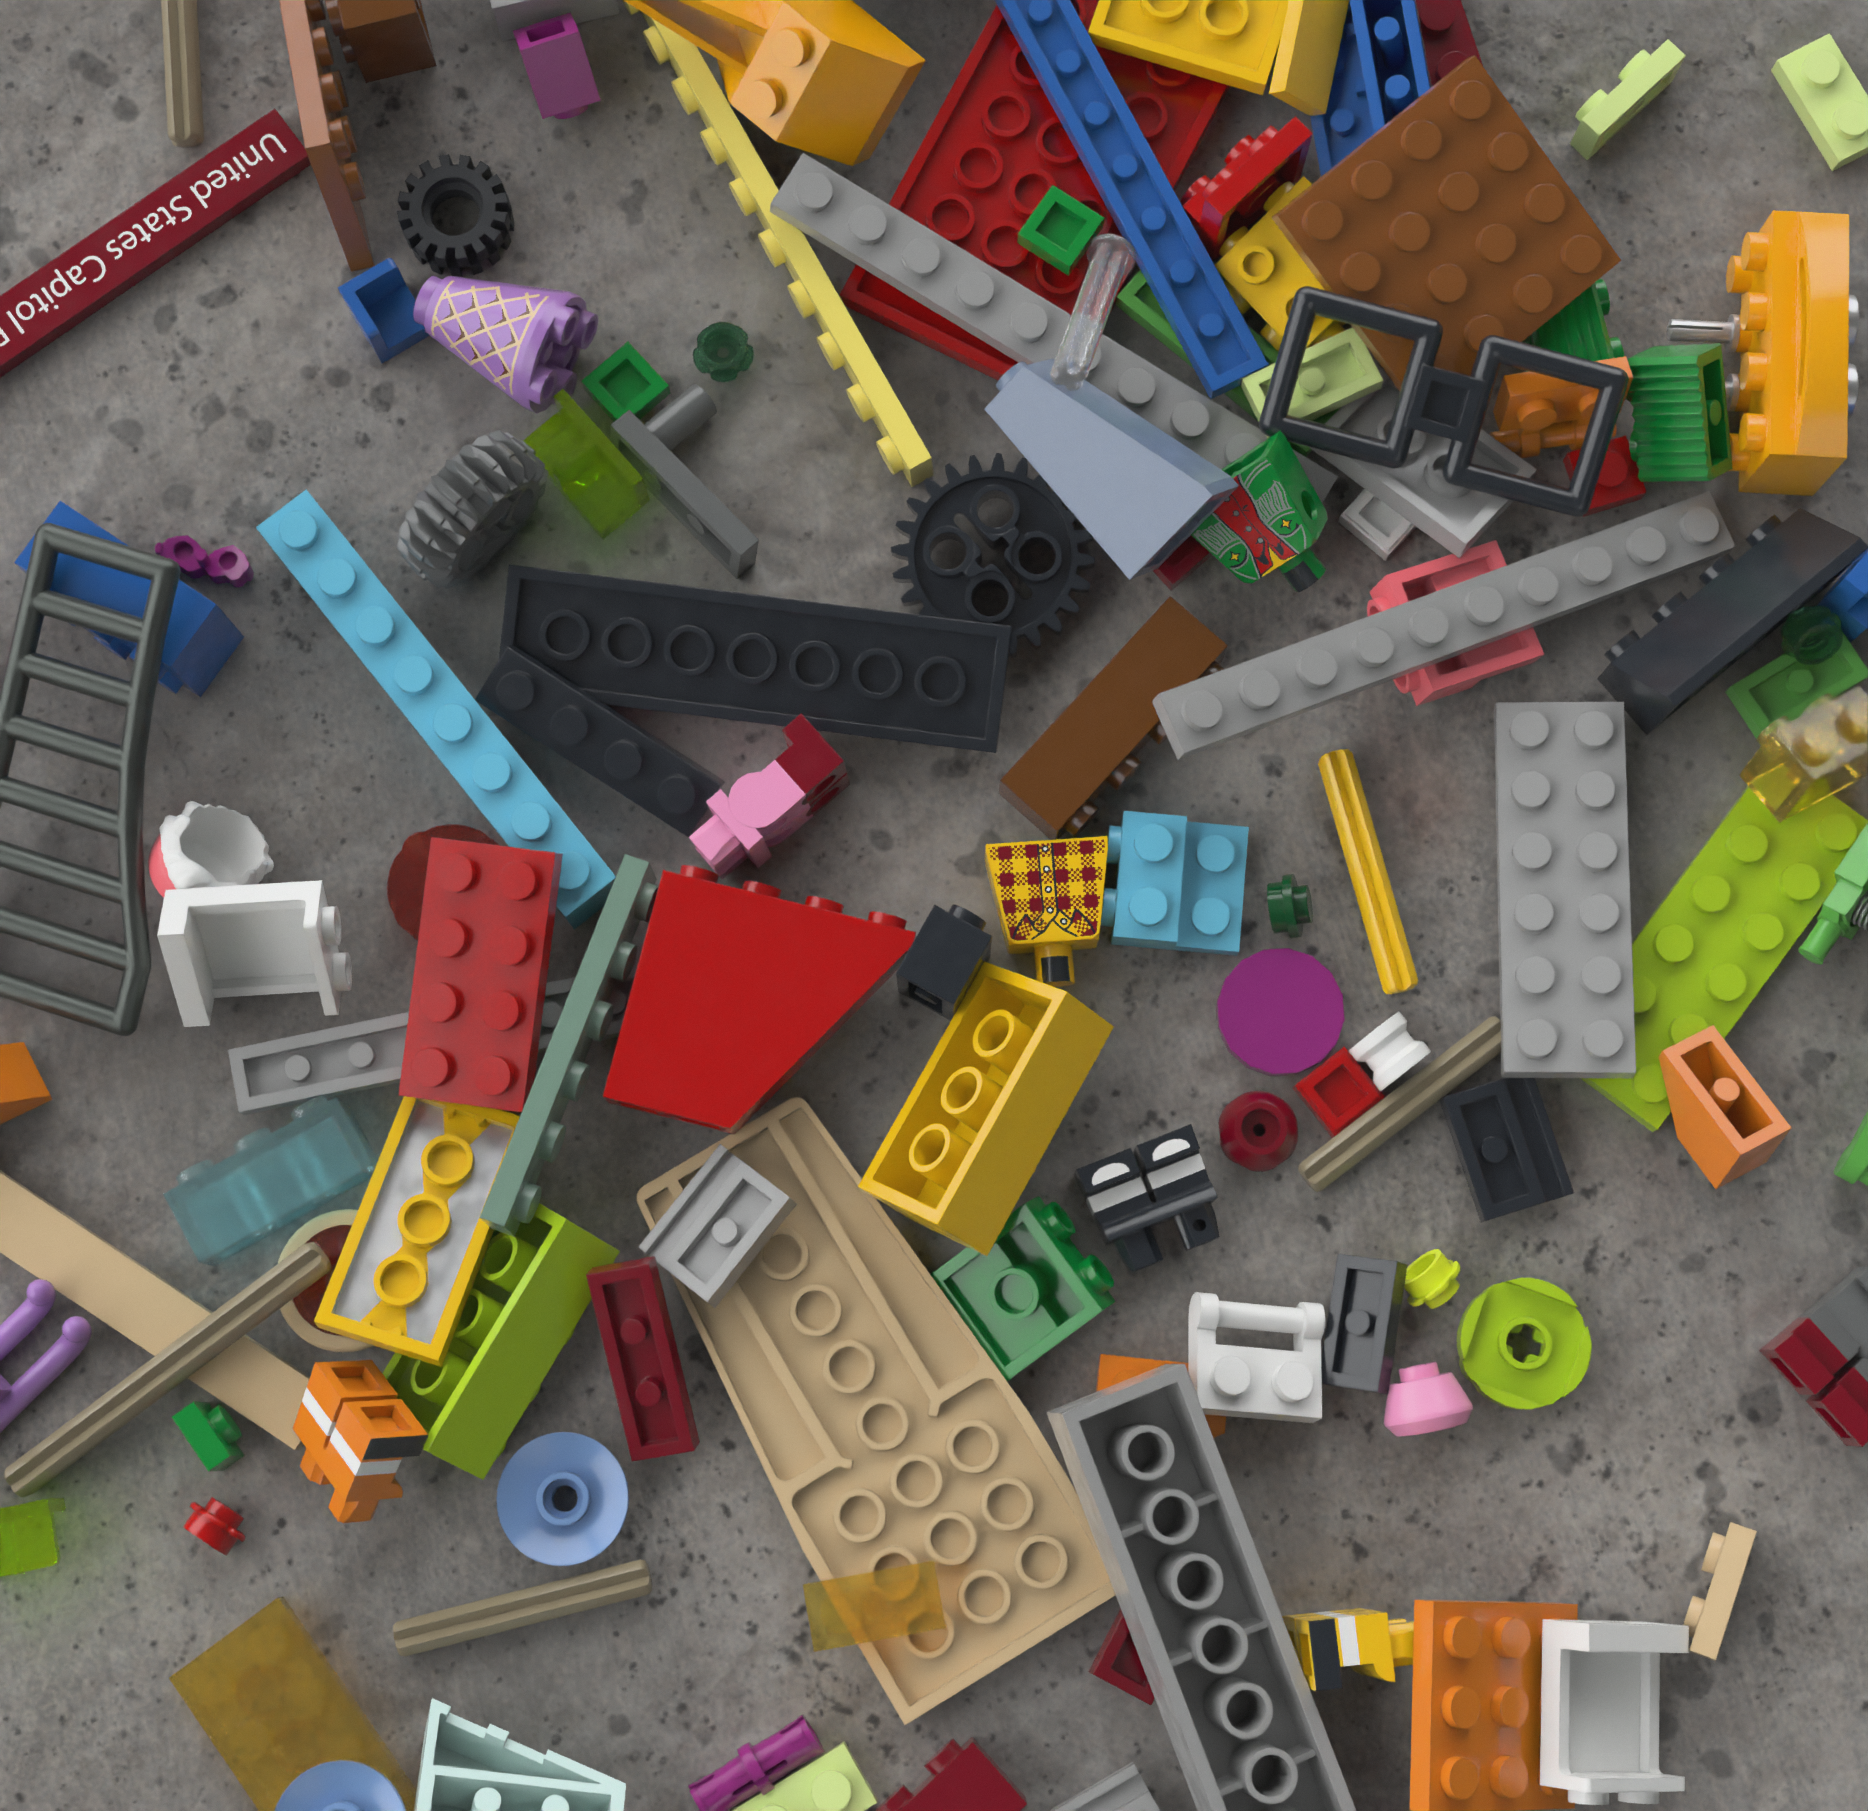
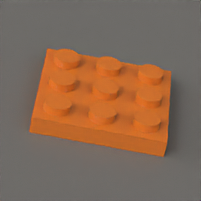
[1410,1600,1578,1811]

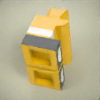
[1282,1608,1414,1691]

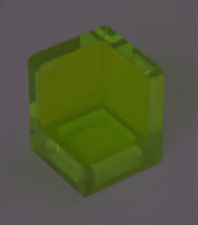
[0,1498,66,1578]

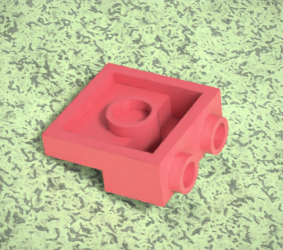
[1367,540,1544,706]

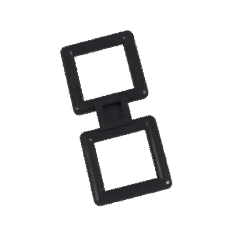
[1259,286,1629,517]

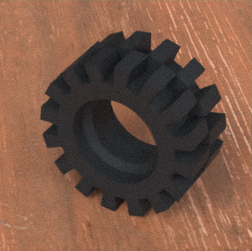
[397,154,514,277]

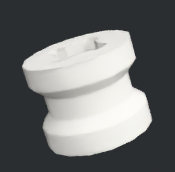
[1349,1011,1431,1091]

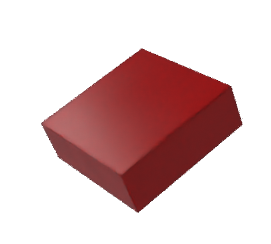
[1292,1046,1385,1138]

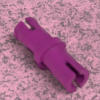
[688,1714,825,1811]

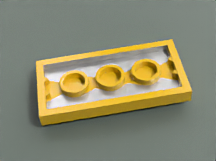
[314,1096,520,1367]

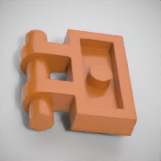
[1489,356,1633,458]

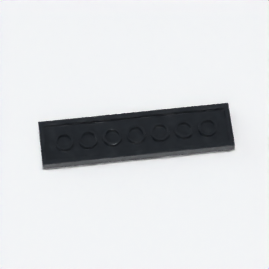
[499,564,1013,753]

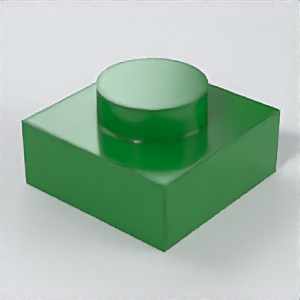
[1017,185,1104,276]
[581,341,671,422]
[172,1401,245,1471]

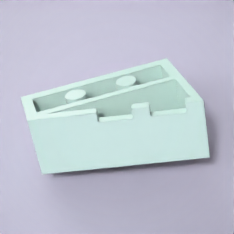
[414,1698,626,1811]

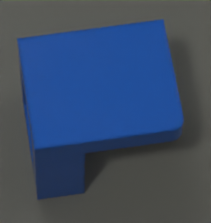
[338,258,430,363]

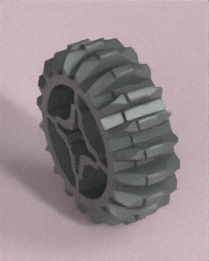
[397,430,548,589]

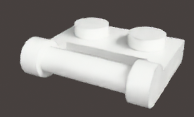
[1188,1292,1325,1423]

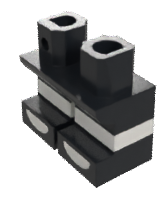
[1074,1124,1220,1274]

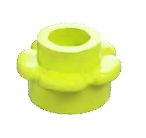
[1404,1249,1461,1309]

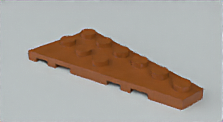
[279,0,375,272]

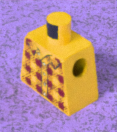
[985,836,1108,987]

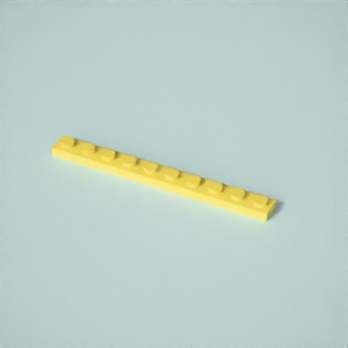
[622,0,934,487]

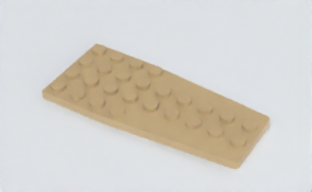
[637,1097,1115,1725]

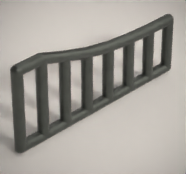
[0,523,181,1037]

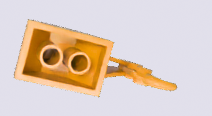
[624,0,926,166]

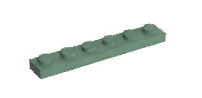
[480,854,659,1237]

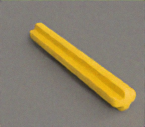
[1318,749,1418,994]

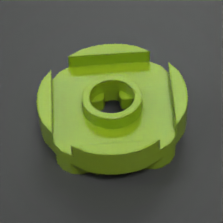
[1457,1277,1592,1410]

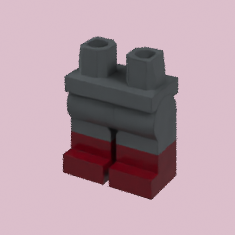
[1759,1266,1868,1447]

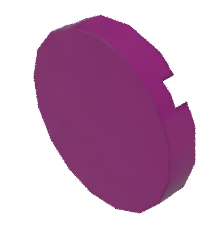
[1216,948,1345,1076]

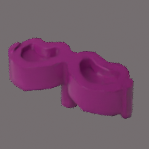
[155,535,254,588]

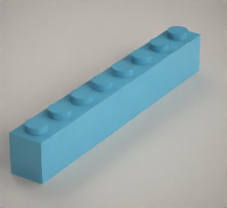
[256,489,616,930]

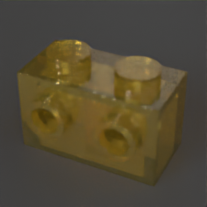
[1739,686,1868,823]

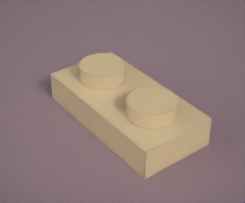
[1683,1522,1757,1661]

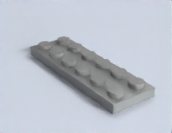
[1494,702,1636,1078]

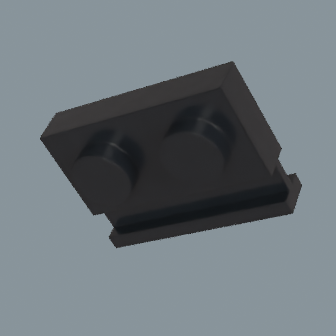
[1439,1078,1574,1223]

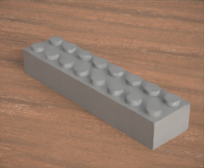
[1046,1364,1356,1811]

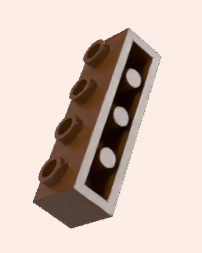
[999,596,1228,840]

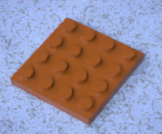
[1271,55,1622,391]

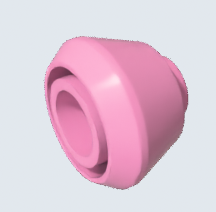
[1384,1362,1473,1437]

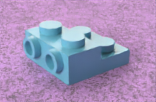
[1100,811,1249,956]

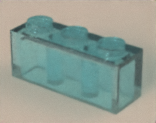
[163,1096,378,1266]

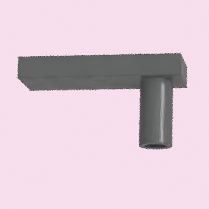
[610,384,759,579]

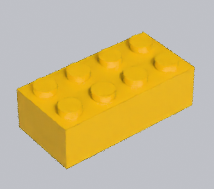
[858,961,1114,1256]

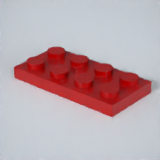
[398,837,563,1112]

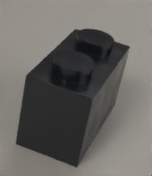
[896,904,992,1021]

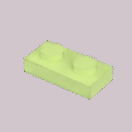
[1771,33,1868,171]
[1570,39,1686,160]
[1241,328,1383,439]
[730,1741,878,1811]

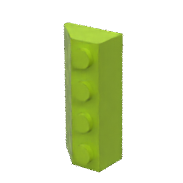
[382,1203,620,1480]

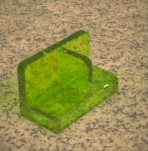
[523,389,650,539]

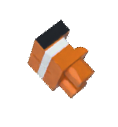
[293,1360,428,1523]

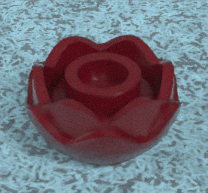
[1218,1091,1298,1172]

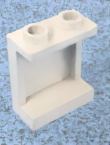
[157,880,352,1027]
[1540,1619,1689,1805]

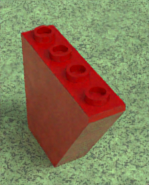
[603,865,916,1134]

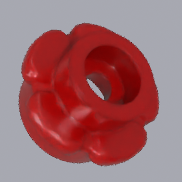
[183,1497,246,1556]

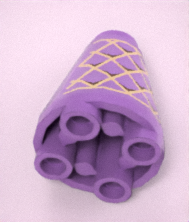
[413,276,598,414]

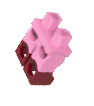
[689,713,850,880]

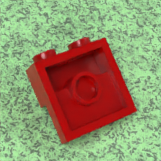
[1180,116,1313,262]

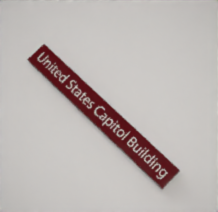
[0,108,311,378]

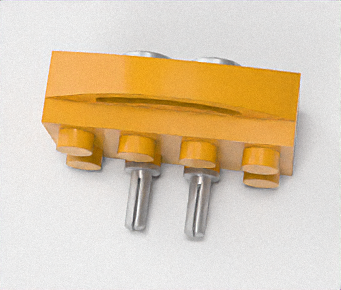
[1667,210,1859,496]

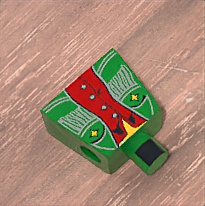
[1191,430,1328,592]

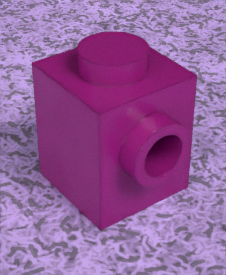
[513,12,601,119]

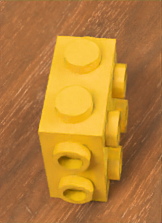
[1215,176,1346,352]

